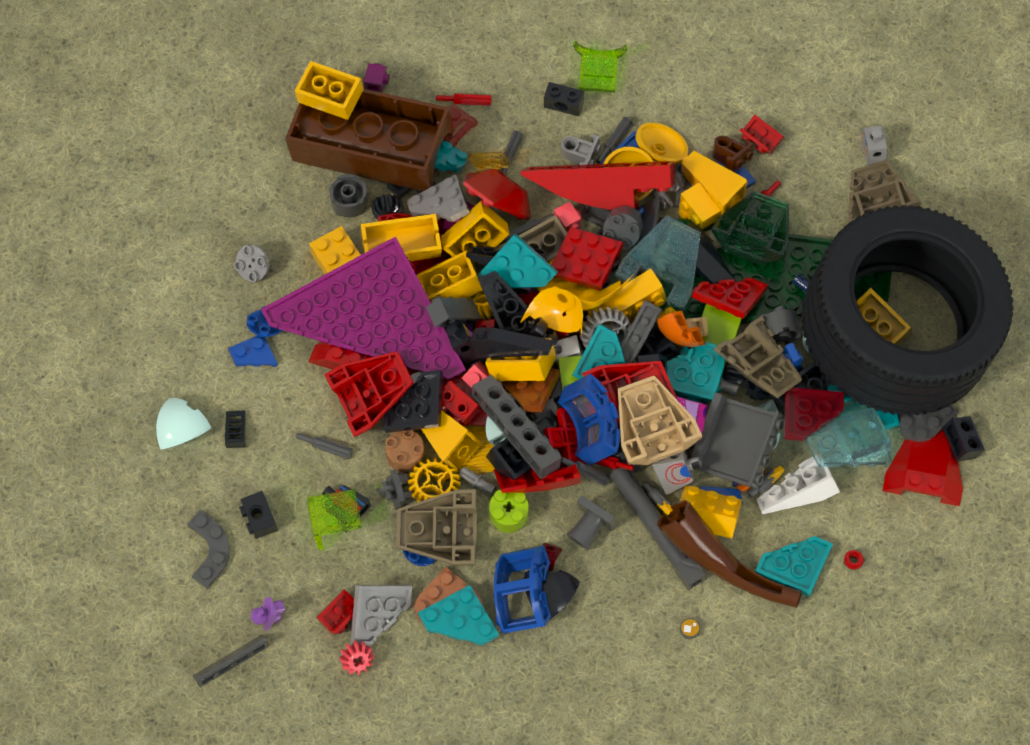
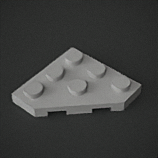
[407,175,470,222]
[350,585,412,645]

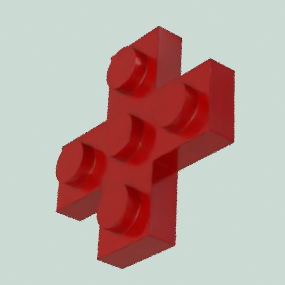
[543,408,598,467]

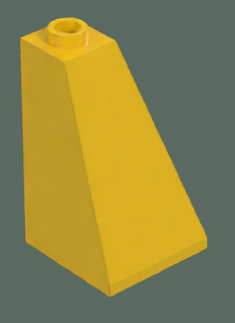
[681,151,747,223]
[421,410,482,474]

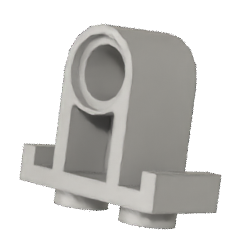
[561,135,602,165]

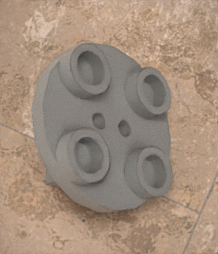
[234,244,271,282]

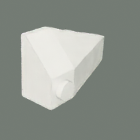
[756,453,840,514]

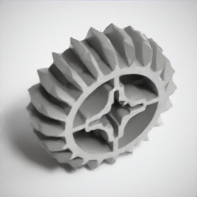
[580,306,631,348]

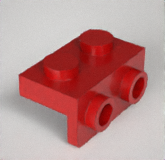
[739,114,784,154]
[315,589,354,634]

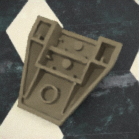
[396,489,478,566]

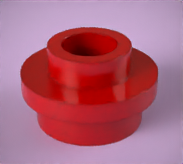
[844,550,864,570]

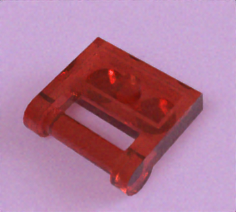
[443,104,478,147]

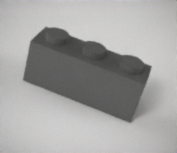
[426,296,482,328]

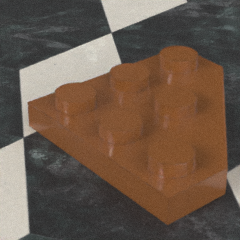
[500,369,560,412]

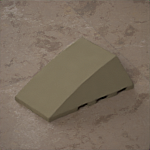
[847,160,921,224]
[713,316,802,398]

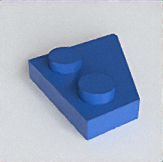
[228,335,278,367]

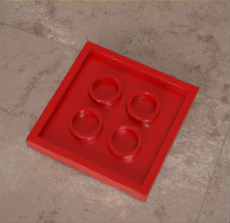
[551,227,623,291]

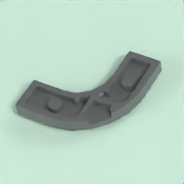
[188,510,229,589]

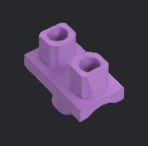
[250,597,285,631]

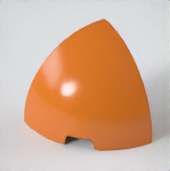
[656,311,705,347]

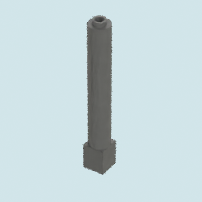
[610,467,705,591]

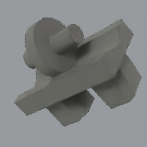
[379,469,413,510]

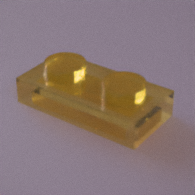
[469,152,511,170]

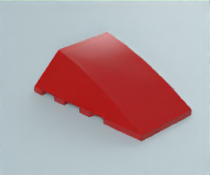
[493,448,581,493]

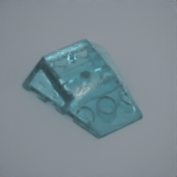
[805,401,891,467]

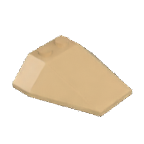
[618,376,702,465]

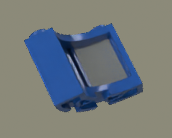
[558,374,620,465]

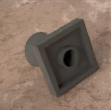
[566,495,617,550]

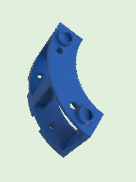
[494,546,551,634]

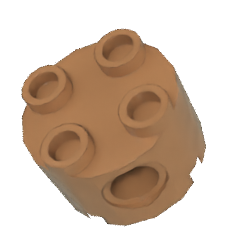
[385,430,425,473]

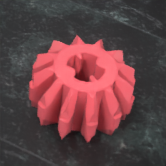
[339,640,374,675]

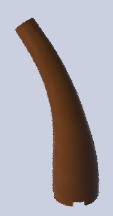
[657,500,802,608]

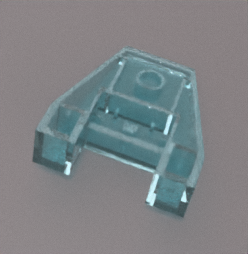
[615,215,701,311]

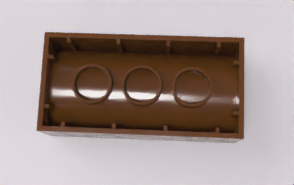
[285,89,455,191]

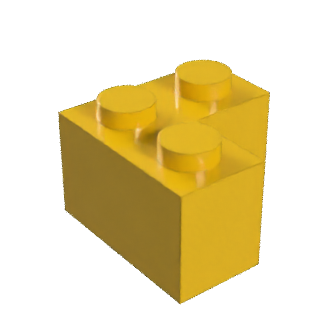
[678,183,721,229]

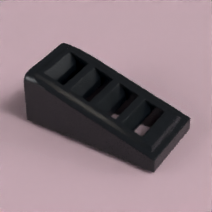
[225,411,246,448]

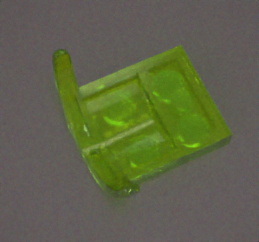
[573,41,627,93]
[307,489,362,550]

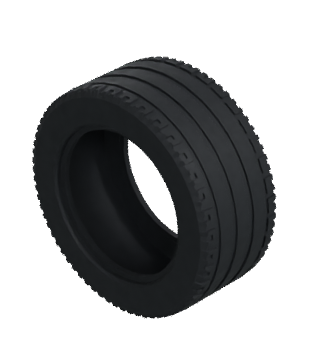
[802,205,1013,416]

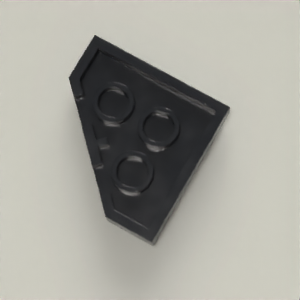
[383,370,443,433]

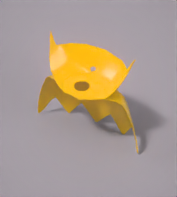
[520,258,633,336]

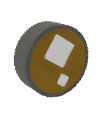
[680,618,700,639]

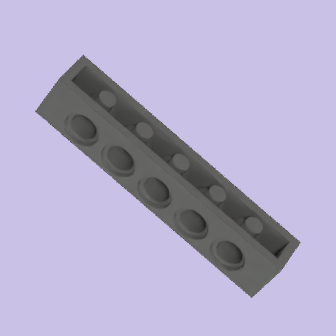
[472,374,561,479]

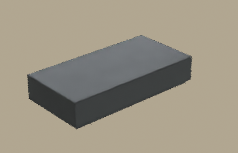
[581,205,610,227]

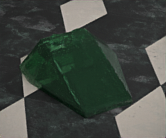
[711,191,789,265]

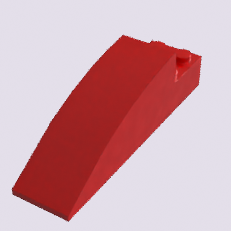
[520,161,675,210]

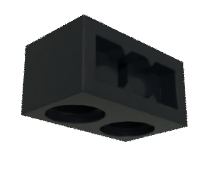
[942,416,985,462]

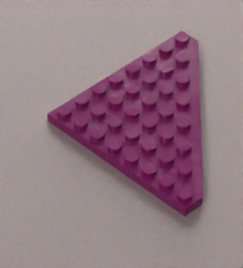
[261,236,467,380]

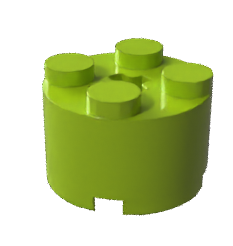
[489,490,529,533]

